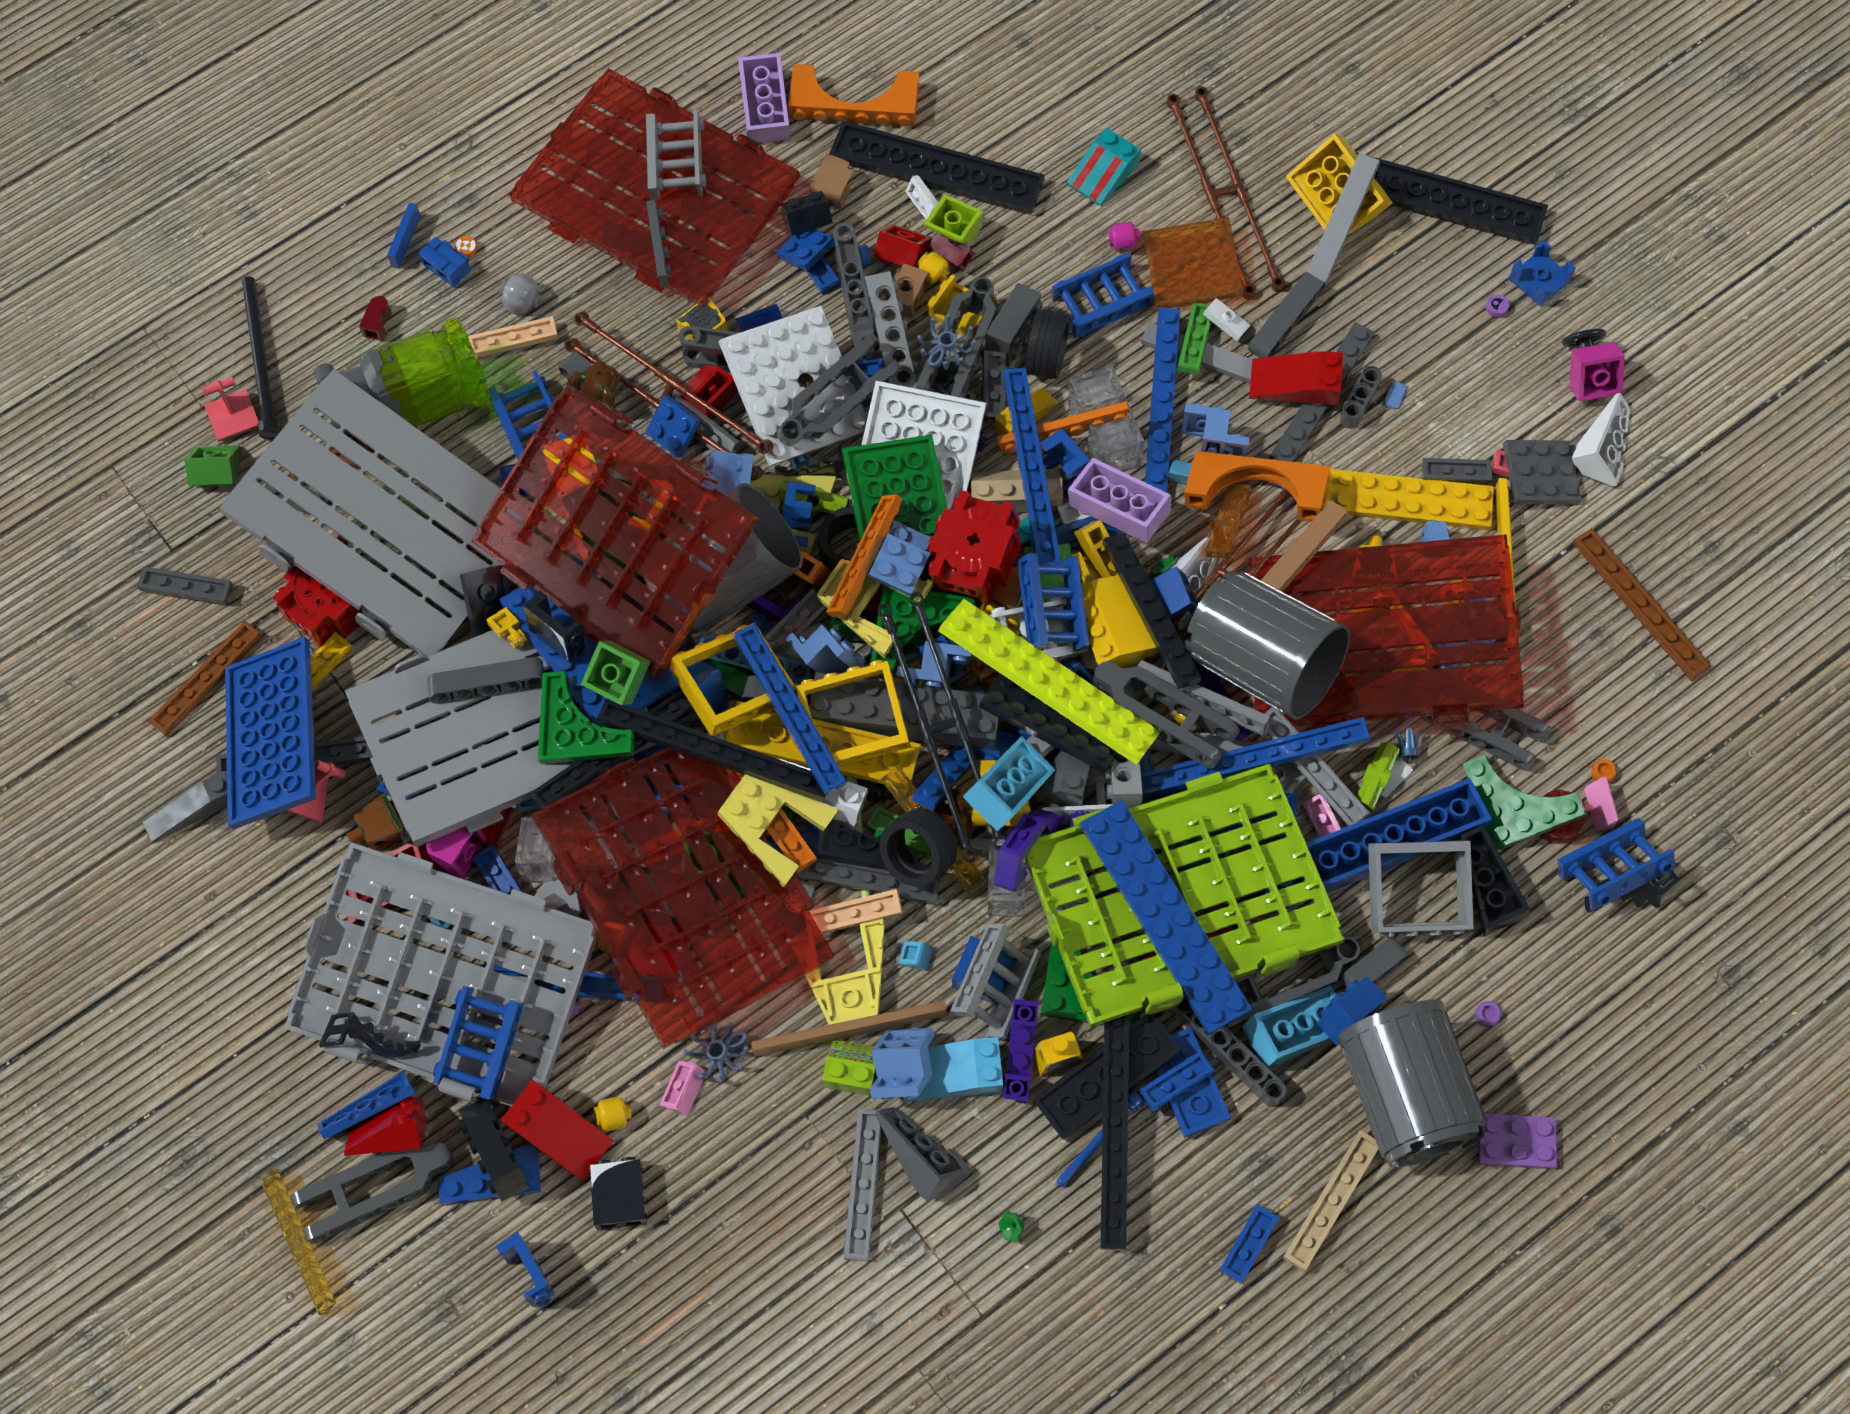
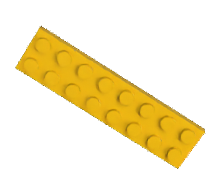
[1325,469,1494,531]
[725,701,921,790]

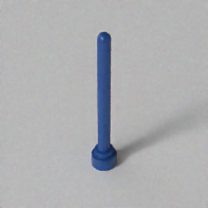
[1057,1090,1145,1187]

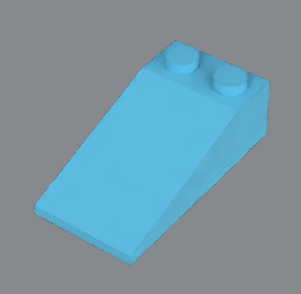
[963,736,1055,831]
[1242,986,1336,1068]
[904,1037,1003,1102]

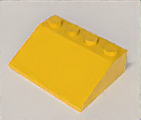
[1285,133,1393,235]
[1081,575,1159,669]

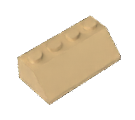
[971,469,1063,512]

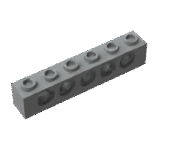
[864,271,918,389]
[1105,686,1142,808]

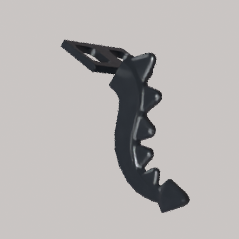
[774,447,849,486]
[1584,870,1680,912]
[319,1012,421,1057]

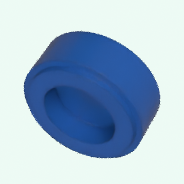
[858,245,870,267]

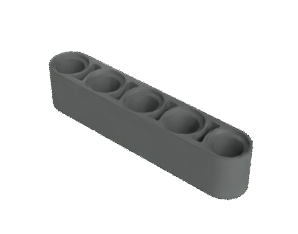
[1248,272,1326,358]
[427,657,544,704]

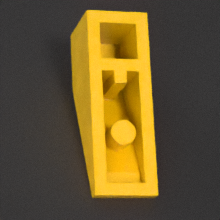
[995,388,1058,436]
[1074,520,1118,578]

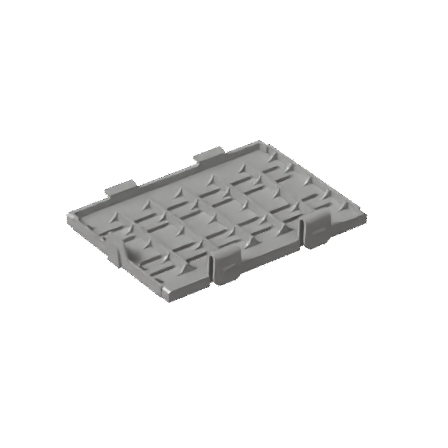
[220,369,541,660]
[345,628,657,847]
[284,842,600,1106]

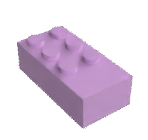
[738,53,791,144]
[1068,458,1171,543]

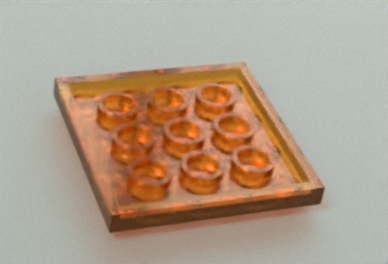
[1143,217,1243,310]

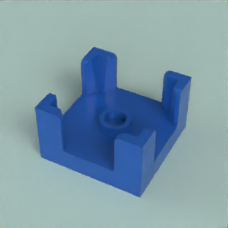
[1509,240,1576,307]
[1040,428,1090,496]
[783,482,816,548]

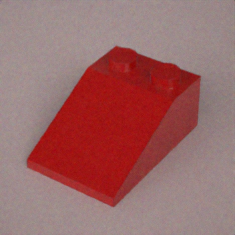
[344,1096,427,1156]

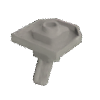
[535,880,582,917]

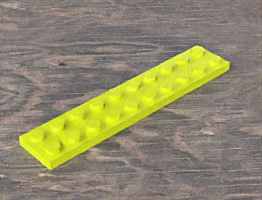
[938,599,1161,765]

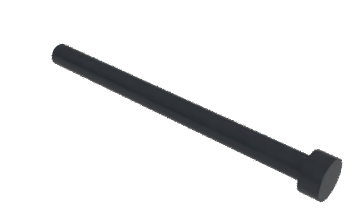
[242,276,281,440]

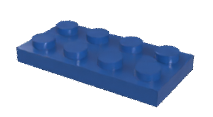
[1155,1028,1231,1138]

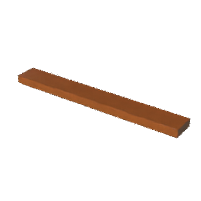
[1572,528,1711,681]

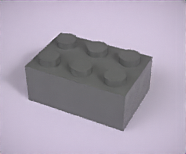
[986,283,1043,367]

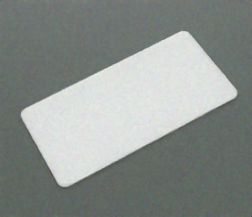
[1381,757,1413,798]

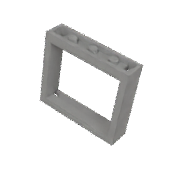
[1368,841,1473,937]

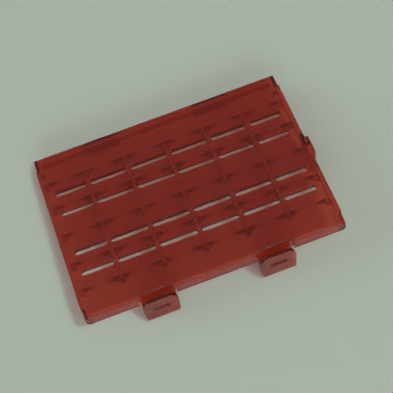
[509,68,800,306]
[472,384,759,678]
[1248,534,1524,731]
[532,732,835,1050]

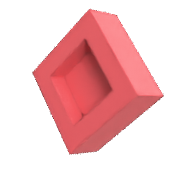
[1492,449,1509,478]

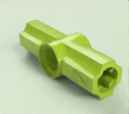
[779,480,849,514]
[1356,742,1400,812]

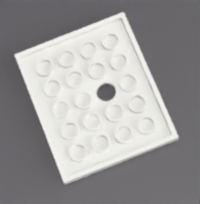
[719,306,867,467]
[848,381,987,511]

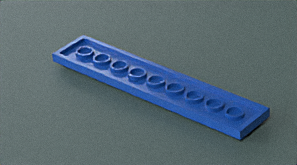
[1079,800,1252,1035]

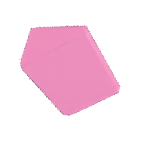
[1584,777,1619,832]
[1302,794,1345,838]
[659,1060,706,1116]

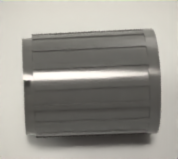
[642,483,802,634]
[1185,571,1350,719]
[1338,1000,1487,1168]

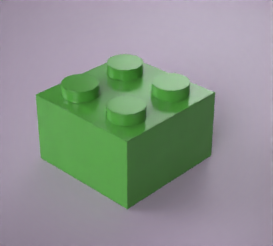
[581,640,651,705]

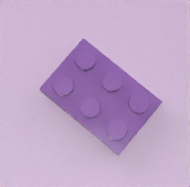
[1478,1113,1557,1170]

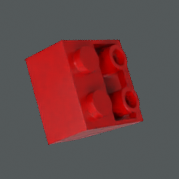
[677,365,738,419]

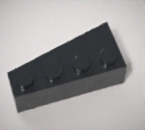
[1460,825,1530,937]
[458,1098,529,1202]

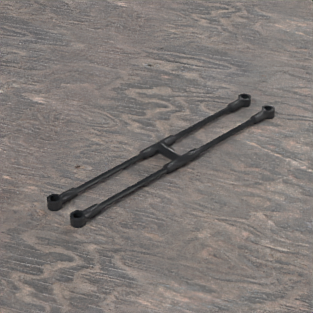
[878,592,1007,863]

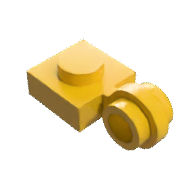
[486,607,527,648]

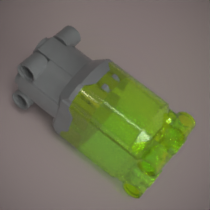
[314,318,491,446]

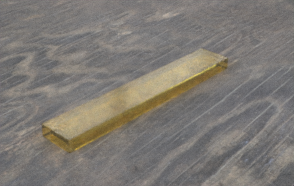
[881,765,986,894]
[261,1169,336,1316]

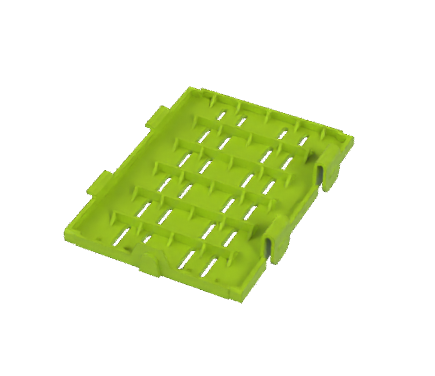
[1025,764,1344,1027]

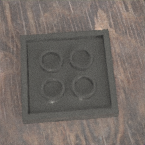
[1503,440,1582,505]

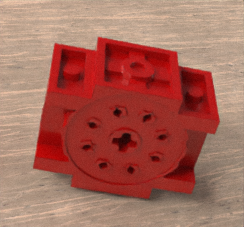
[928,490,1022,605]
[272,535,378,648]

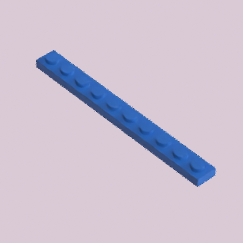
[1145,308,1180,493]
[1003,368,1062,565]
[1141,717,1370,799]

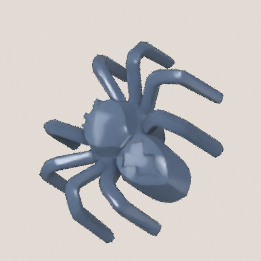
[917,314,976,370]
[683,1018,748,1083]

